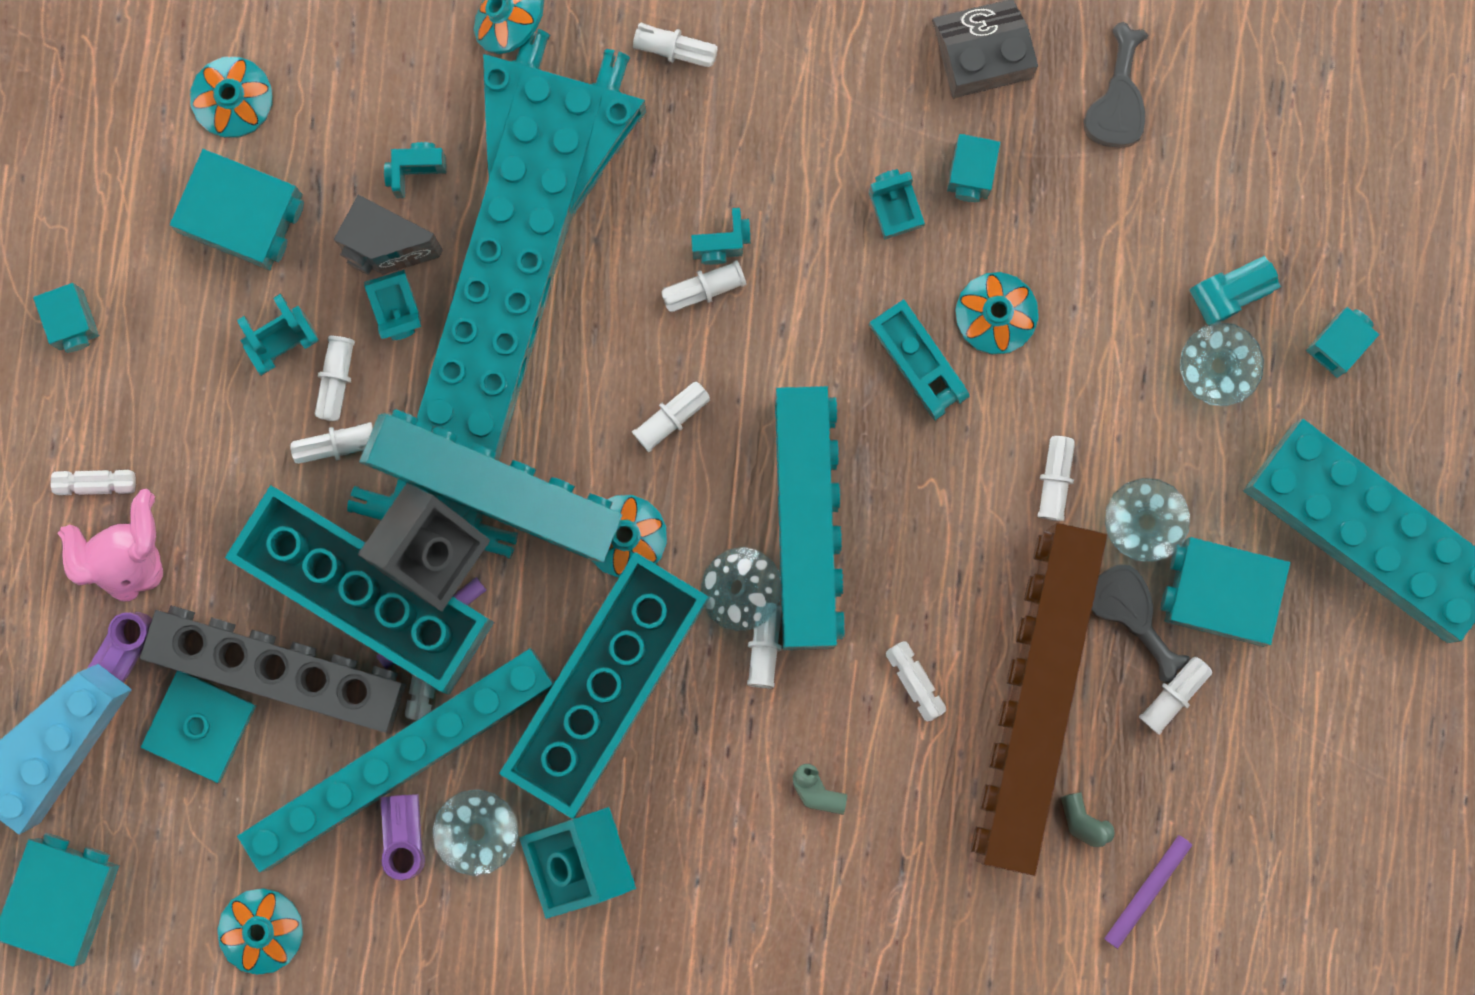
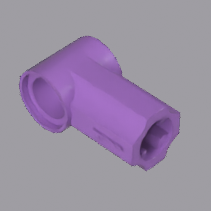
[88,612,152,683]
[381,794,425,880]

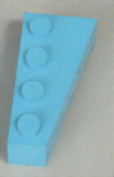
[0,664,132,835]

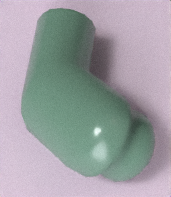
[793,764,848,815]
[1061,792,1115,847]

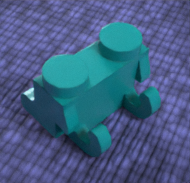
[237,293,319,376]

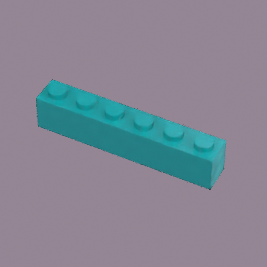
[359,409,623,562]

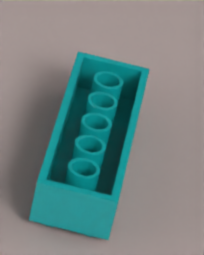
[775,386,845,651]
[1243,418,1475,643]
[225,485,495,695]
[499,552,710,819]

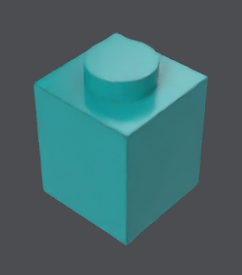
[947,133,1001,202]
[33,283,100,353]
[1305,307,1380,378]

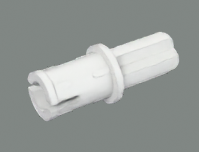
[633,22,717,67]
[662,260,746,312]
[315,336,355,421]
[632,382,710,452]
[290,422,373,464]
[1037,436,1075,521]
[747,602,782,689]
[1139,657,1212,735]

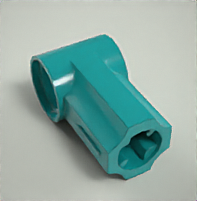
[1189,255,1281,327]

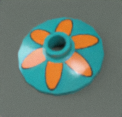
[474,0,544,55]
[190,57,273,138]
[955,272,1039,355]
[592,495,667,578]
[217,888,303,975]

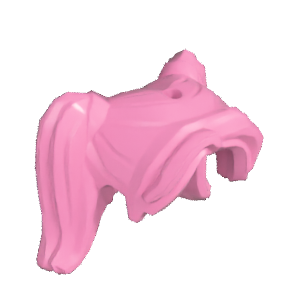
[58,489,163,601]

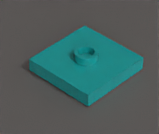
[141,670,257,783]

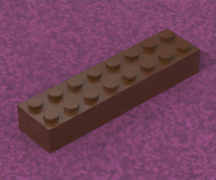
[971,523,1108,876]

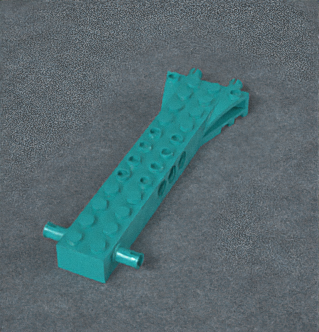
[347,28,647,559]

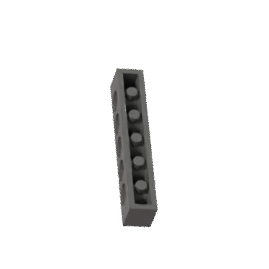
[140,605,406,733]

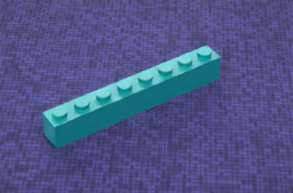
[237,648,555,873]

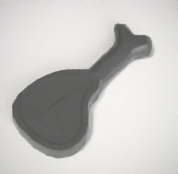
[1084,22,1148,148]
[1091,564,1190,683]

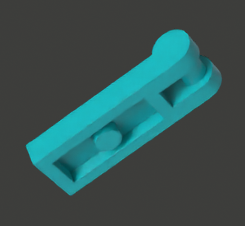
[869,299,970,421]

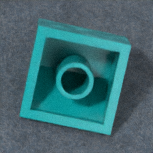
[519,807,636,919]

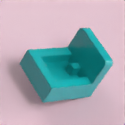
[384,142,447,199]
[869,169,925,240]
[691,208,751,265]
[364,269,421,340]

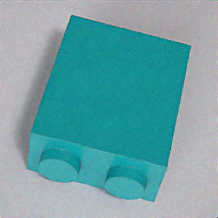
[170,149,304,270]
[1160,537,1291,647]
[0,833,120,967]

